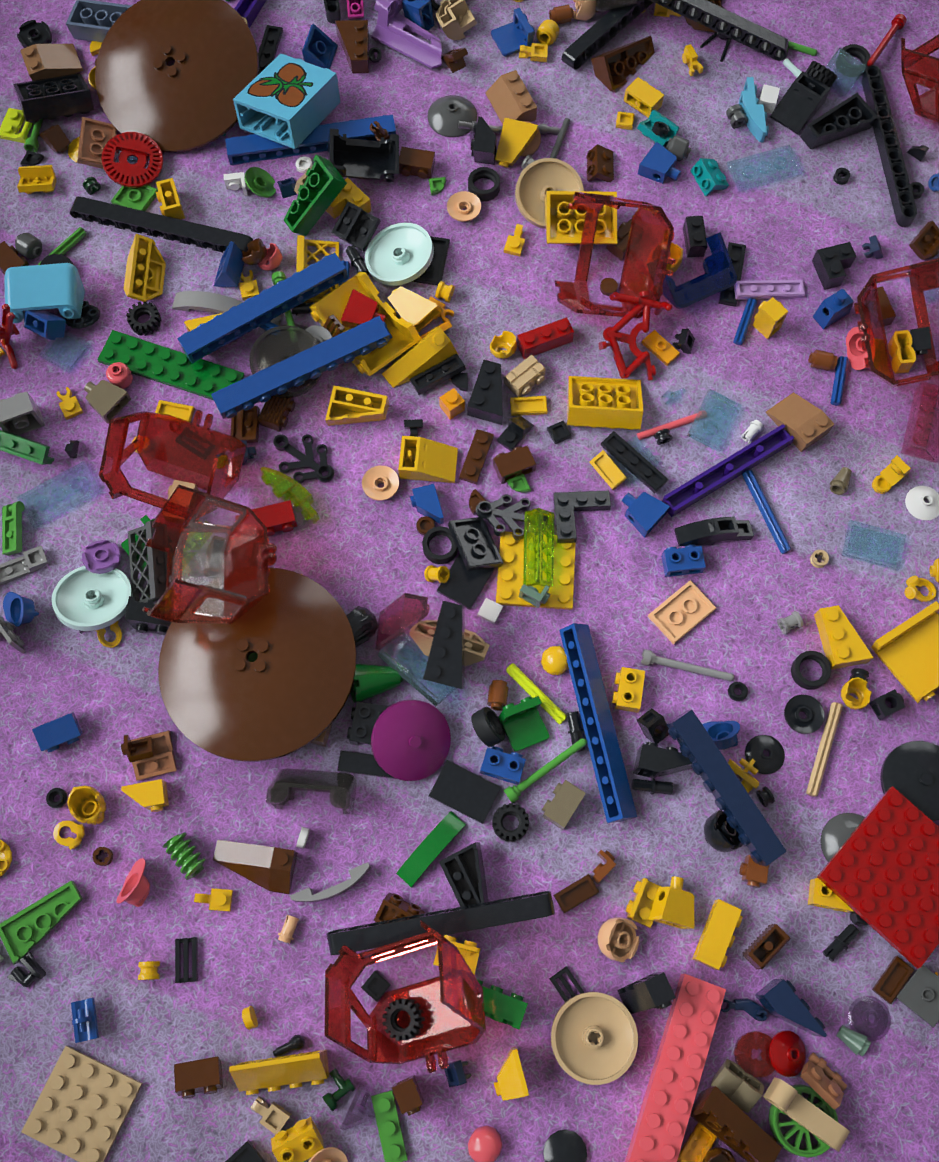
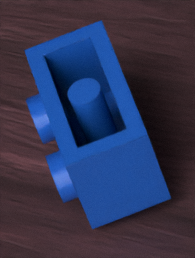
[23,309,66,340]
[661,545,706,577]
[32,712,83,753]
[480,746,526,785]

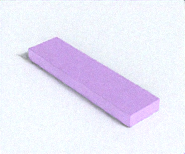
[733,280,805,300]

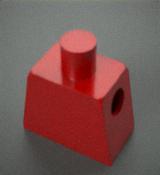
[341,289,386,328]

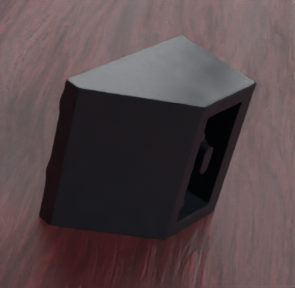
[471,116,497,165]

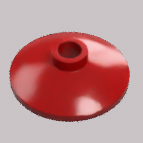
[769,1030,806,1077]

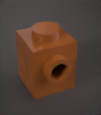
[739,854,769,888]

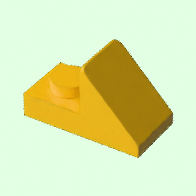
[880,455,911,486]

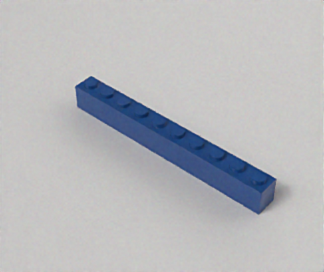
[225,114,396,165]
[177,253,348,363]
[211,316,389,419]
[559,623,638,823]

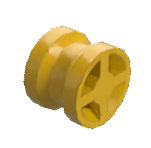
[435,281,455,303]
[138,961,160,980]

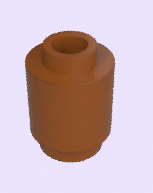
[549,4,574,24]
[808,349,837,371]
[487,680,509,711]

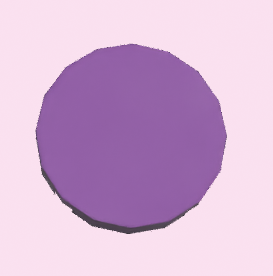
[82,540,122,574]

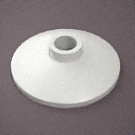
[905,486,939,520]

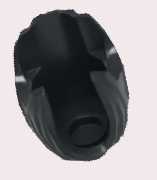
[346,606,378,647]

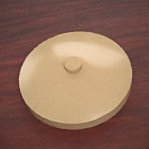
[515,158,584,228]
[551,992,638,1085]

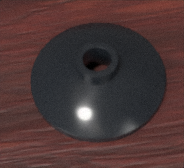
[784,695,824,734]
[745,735,785,774]

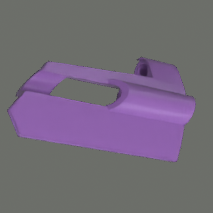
[371,0,442,69]

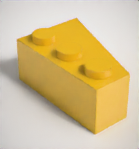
[325,385,389,426]

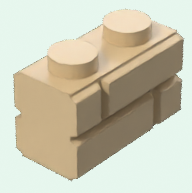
[504,355,546,397]

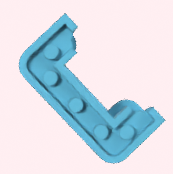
[4,263,85,324]

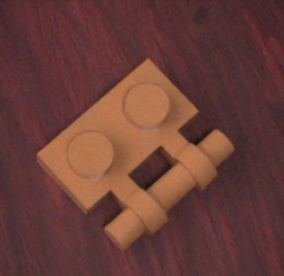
[800,1052,847,1110]

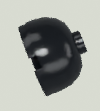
[704,810,743,852]

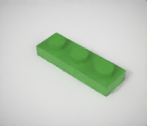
[371,1090,408,1162]

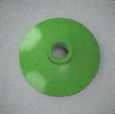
[244,167,276,198]

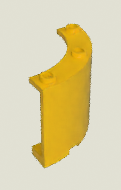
[309,271,422,376]

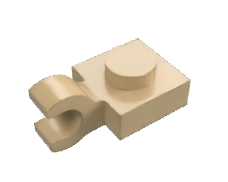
[250,1096,291,1135]

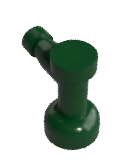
[322,1068,356,1112]

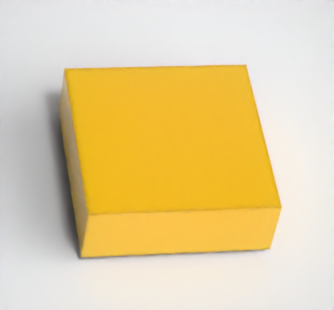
[615,111,635,130]

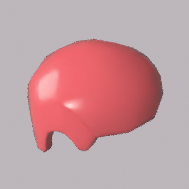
[258,243,282,271]
[468,1125,502,1162]

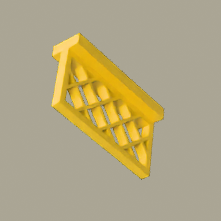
[296,235,339,304]

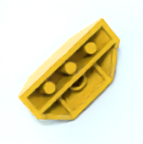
[123,234,166,302]

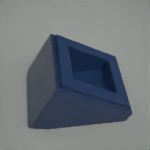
[277,177,297,198]

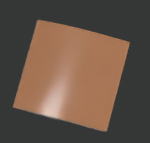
[131,730,177,781]

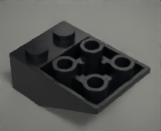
[770,71,831,134]
[633,742,692,778]

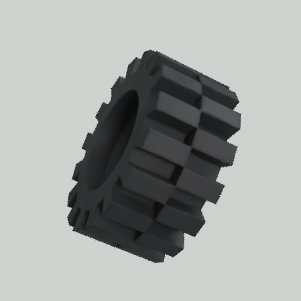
[805,61,837,88]
[126,302,162,336]
[492,803,529,842]
[382,998,425,1041]

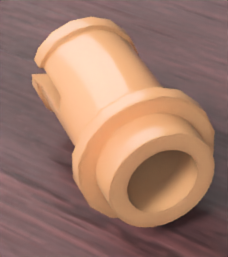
[278,915,299,944]

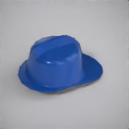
[3,592,39,627]
[702,721,740,750]

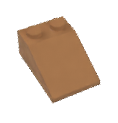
[20,44,83,81]
[766,392,834,452]

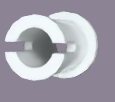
[741,420,763,444]

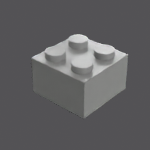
[0,391,45,436]

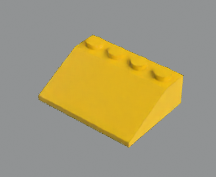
[545,191,617,245]
[567,376,643,430]
[229,1049,329,1095]

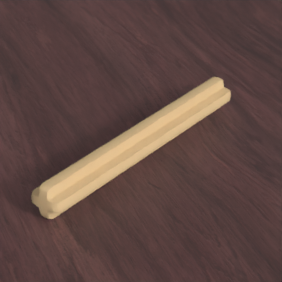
[806,702,843,797]

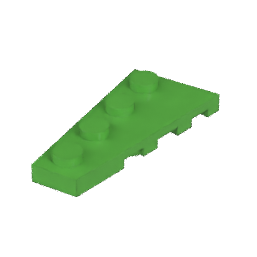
[0,881,83,964]

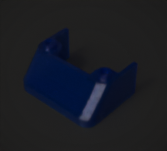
[648,232,737,309]

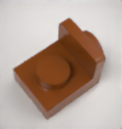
[592,850,616,884]

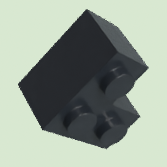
[812,242,856,290]

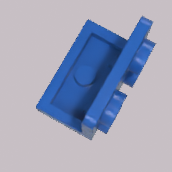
[491,7,535,56]

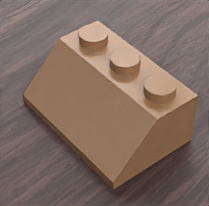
[485,70,537,125]

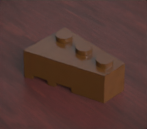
[335,20,369,73]

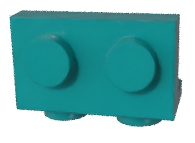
[637,110,680,147]
[690,158,729,196]

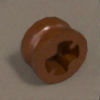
[92,847,113,866]

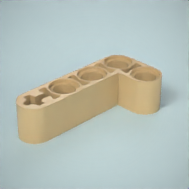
[763,1077,850,1152]

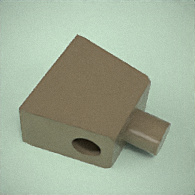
[84,380,131,424]

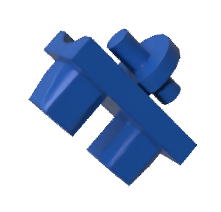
[71,998,99,1043]

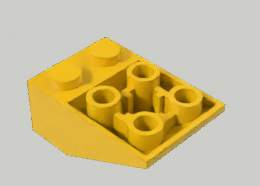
[398,436,458,483]

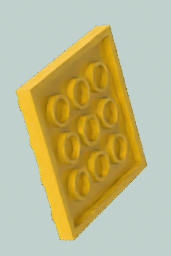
[496,531,576,610]

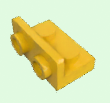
[625,878,661,928]

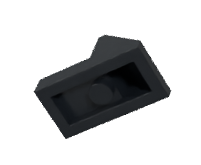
[497,415,534,451]

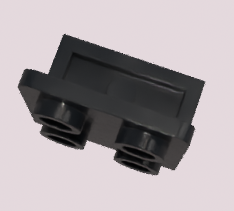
[347,701,389,746]

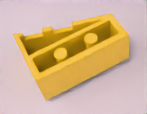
[814,605,874,670]

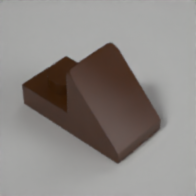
[441,48,468,73]

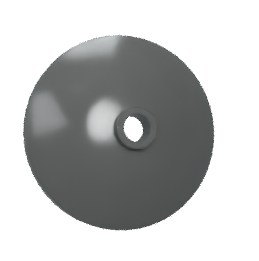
[427,95,477,137]
[820,813,865,862]

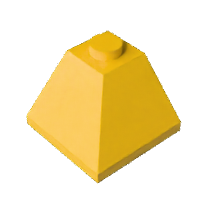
[494,1047,529,1101]

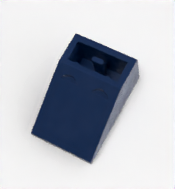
[755,979,827,1037]

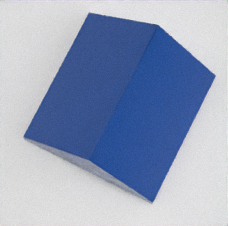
[302,24,338,69]
[213,241,244,287]

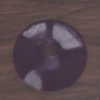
[848,996,891,1041]

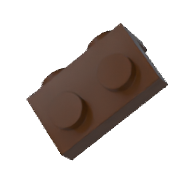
[586,144,614,182]
[909,220,939,260]

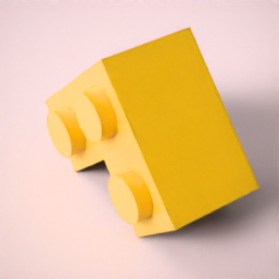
[326,177,372,219]

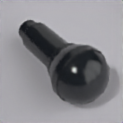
[273,1034,305,1057]

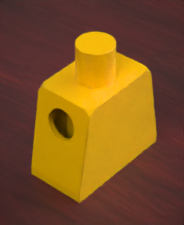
[649,876,695,929]

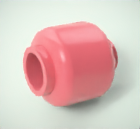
[106,362,133,389]

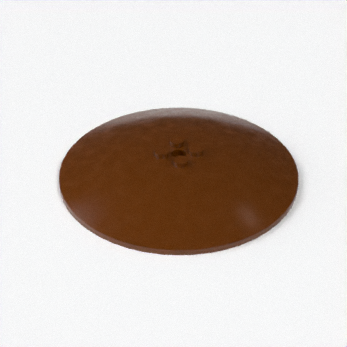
[95,0,259,153]
[158,567,357,762]

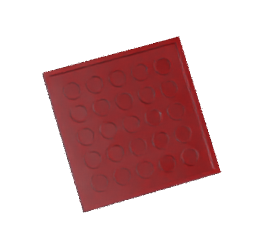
[817,786,939,968]

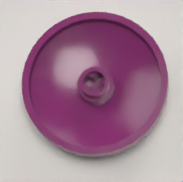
[371,699,451,781]

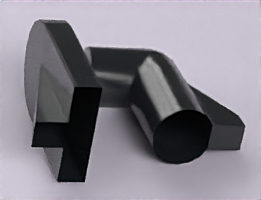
[7,952,46,987]

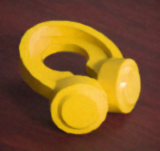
[904,576,936,602]
[95,620,122,648]
[53,820,85,850]

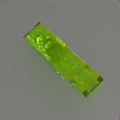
[260,467,319,523]

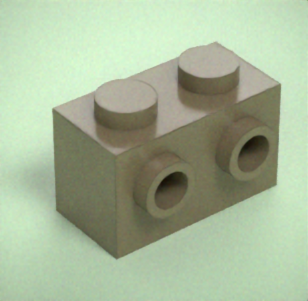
[542,780,586,830]

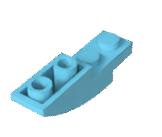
[739,77,769,142]

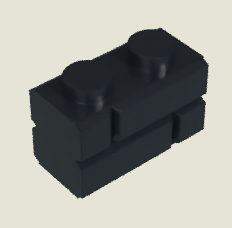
[683,216,708,258]

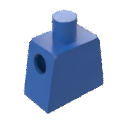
[402,0,435,31]
[638,142,681,184]
[812,289,854,330]
[622,492,670,537]

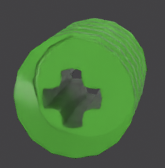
[163,832,206,880]

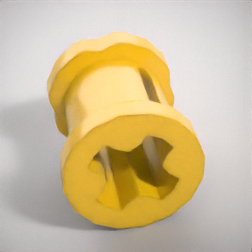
[424,565,450,583]

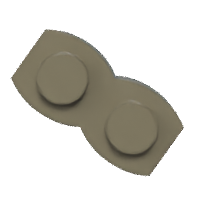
[711,1059,765,1113]

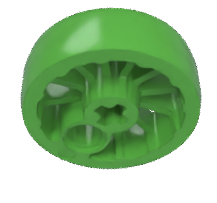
[769,1084,838,1158]

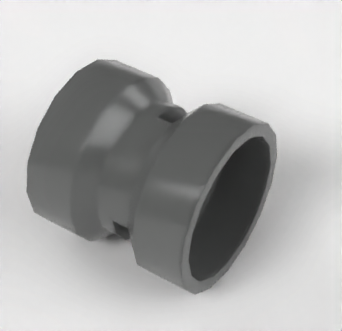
[726,104,748,129]

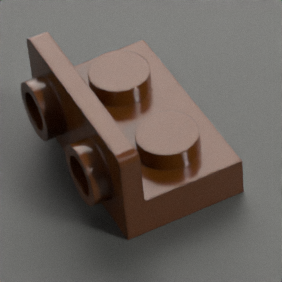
[373,893,425,922]

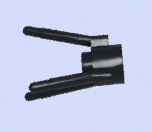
[700,32,732,62]

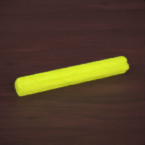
[506,663,567,724]

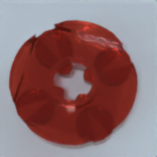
[733,1031,775,1077]

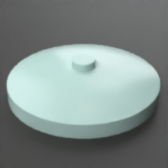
[365,223,434,286]
[52,566,133,631]

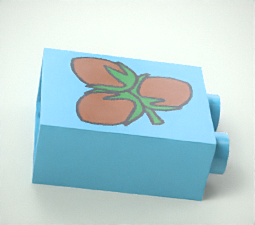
[233,54,341,149]

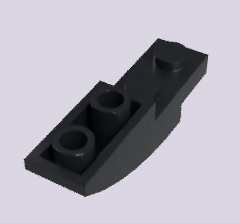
[674,516,754,546]

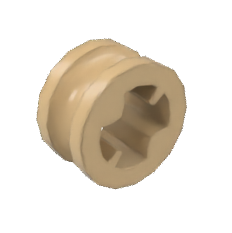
[810,550,829,568]

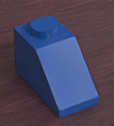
[410,484,444,524]

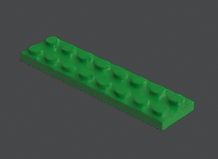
[97,330,245,400]

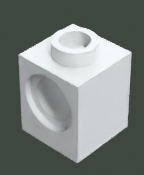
[759,84,780,114]

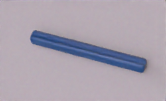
[742,469,791,554]

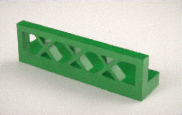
[0,429,54,465]

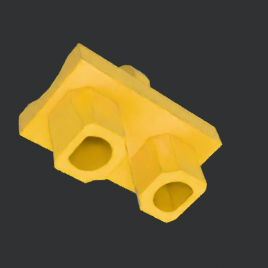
[728,758,759,792]

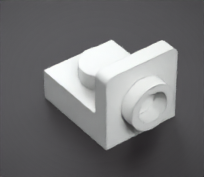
[223,172,250,196]

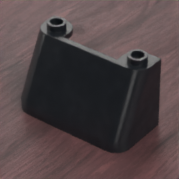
[328,129,399,183]

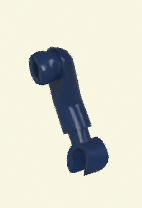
[721,998,768,1021]

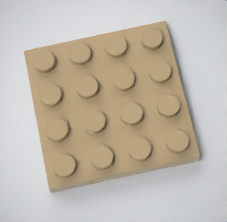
[21,1045,143,1162]

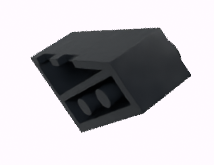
[467,359,503,425]
[439,842,489,907]

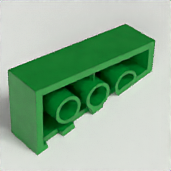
[284,155,347,236]
[437,970,528,1030]

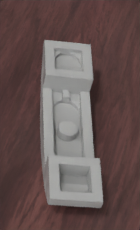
[172,291,243,313]
[0,546,48,586]
[290,862,371,902]

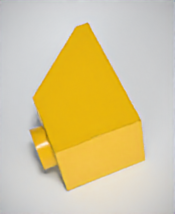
[121,779,169,812]

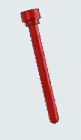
[867,14,907,66]

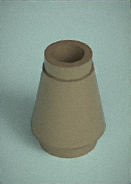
[830,467,852,495]

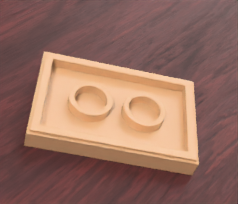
[647,580,716,645]

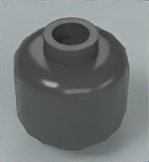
[666,135,691,162]
[15,232,42,259]

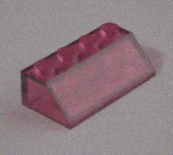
[901,381,939,463]
[376,593,430,650]

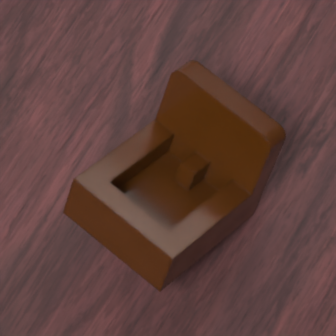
[121,735,154,763]

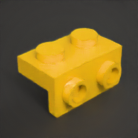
[17,165,57,194]

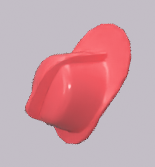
[846,326,876,370]
[116,858,150,907]

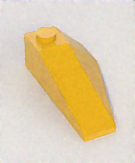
[381,326,458,388]

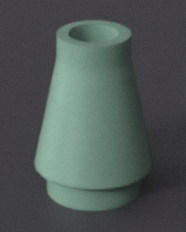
[836,1025,871,1057]

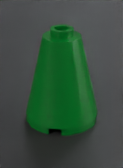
[350,664,403,703]

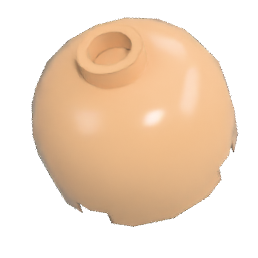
[573,0,601,21]
[597,917,639,962]

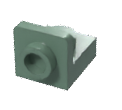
[519,584,550,608]

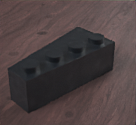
[800,92,879,149]
[423,601,465,689]

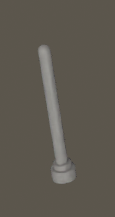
[640,649,734,681]

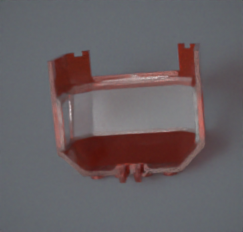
[142,485,277,624]

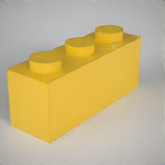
[692,899,743,970]

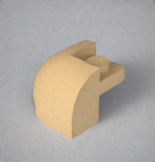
[435,0,477,40]

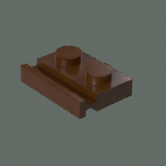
[230,406,260,444]

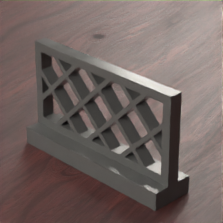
[128,521,172,603]

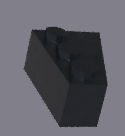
[125,596,183,635]
[617,972,676,1014]

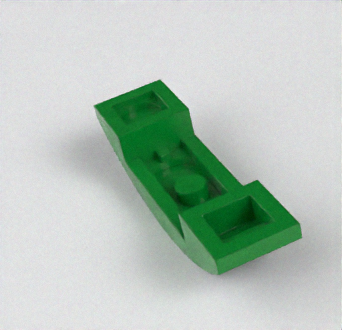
[396,811,466,887]

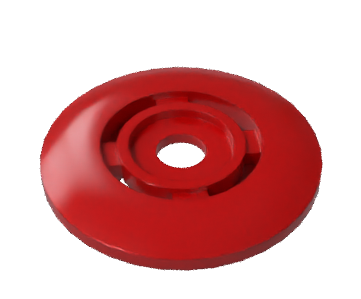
[102,132,163,188]

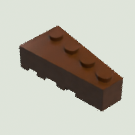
[690,1086,782,1162]

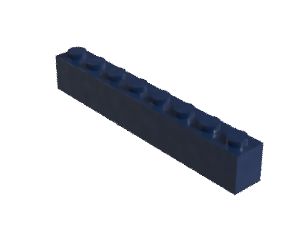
[666,710,787,866]

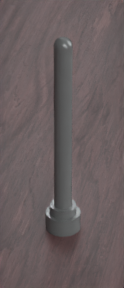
[549,118,570,159]

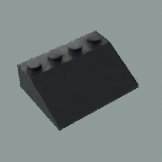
[13,73,94,123]

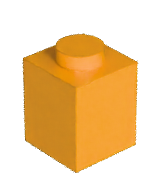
[439,388,465,420]

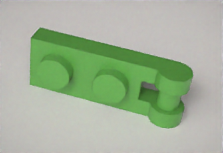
[2,501,25,556]

